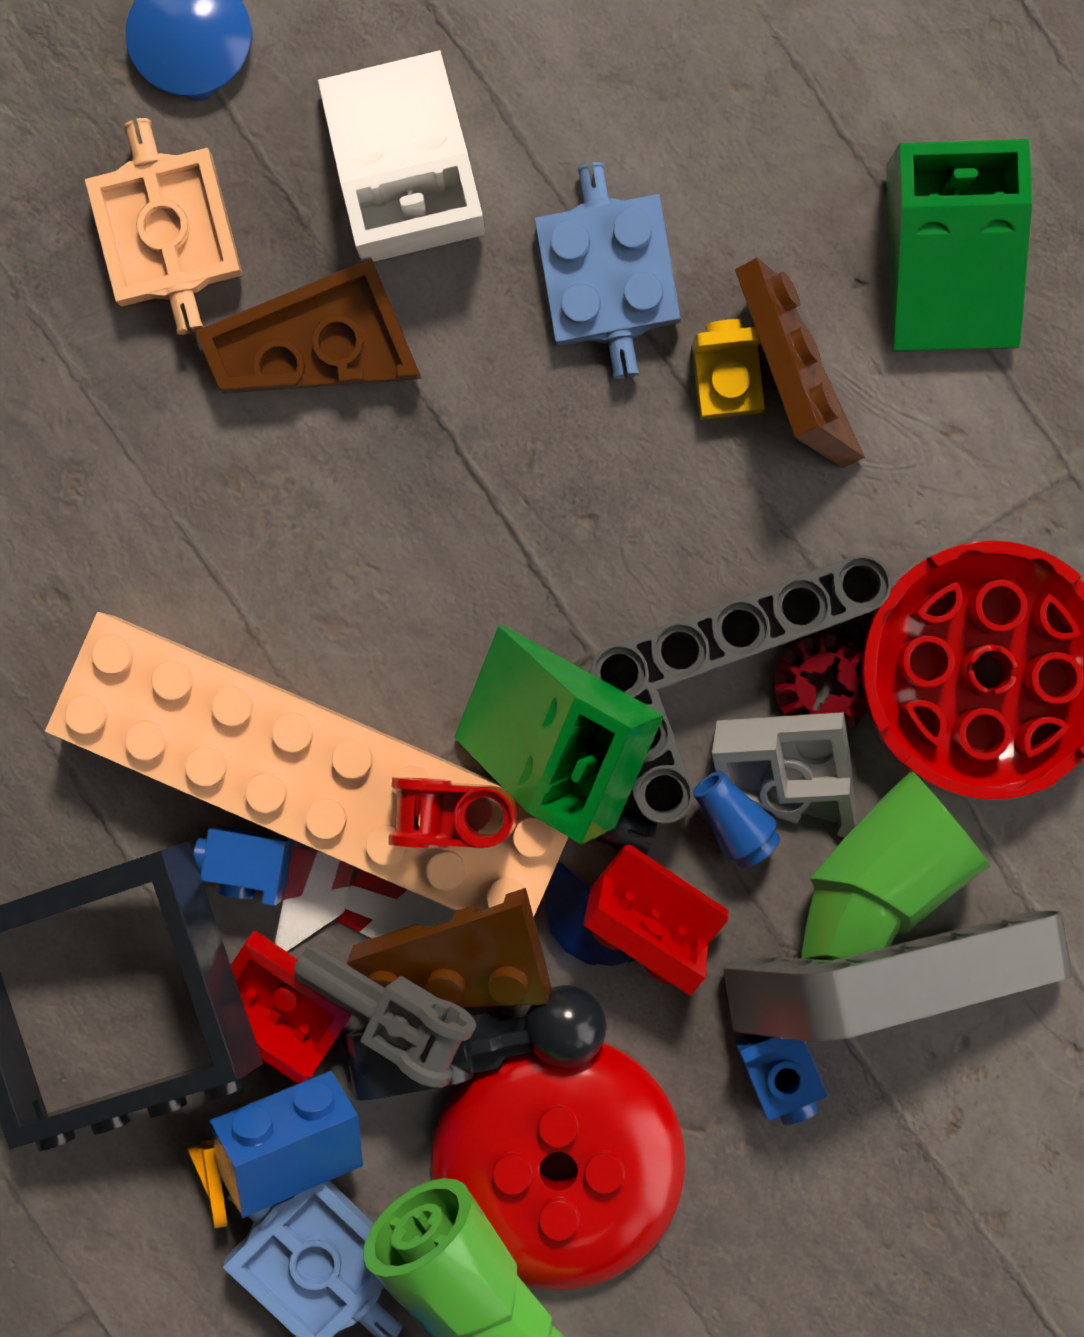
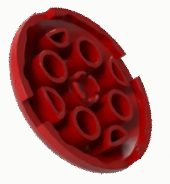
[862,540,1084,800]
[431,1042,685,1291]

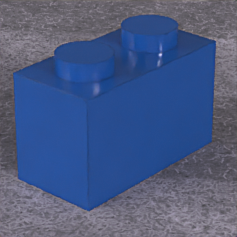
[210,1071,363,1218]

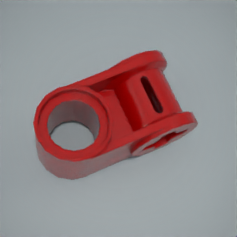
[388,777,518,848]

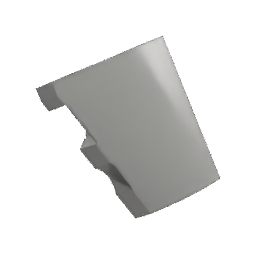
[712,712,857,838]

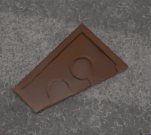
[195,258,422,394]
[735,258,865,468]
[347,888,552,1007]

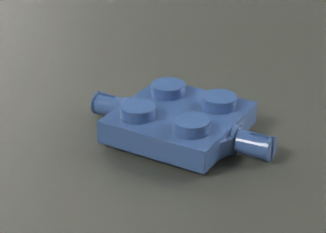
[535,162,681,379]
[223,1181,403,1337]

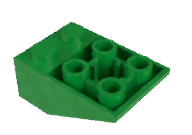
[886,139,1032,352]
[454,625,664,845]

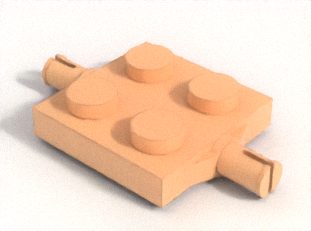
[85,118,243,335]

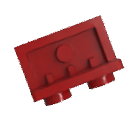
[583,845,729,996]
[231,931,353,1084]

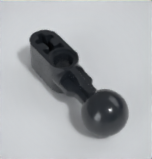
[343,985,607,1101]

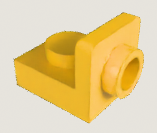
[692,319,765,420]

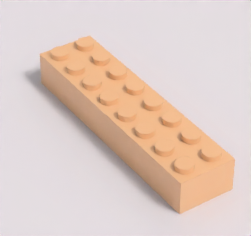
[45,612,568,916]

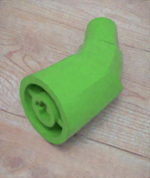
[801,771,991,961]
[363,1178,564,1337]

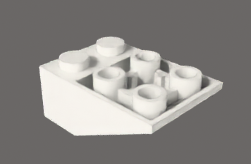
[318,50,485,262]

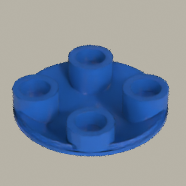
[125,0,253,101]

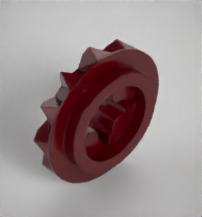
[773,634,868,730]

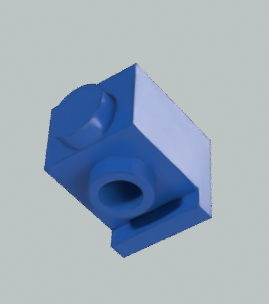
[193,825,293,906]
[734,1034,828,1125]

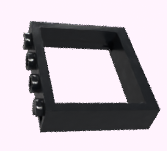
[0,841,263,1152]

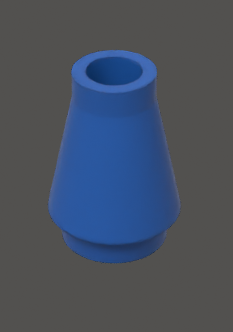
[693,771,780,868]

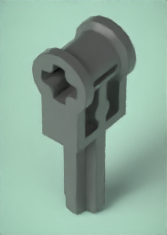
[294,946,476,1088]

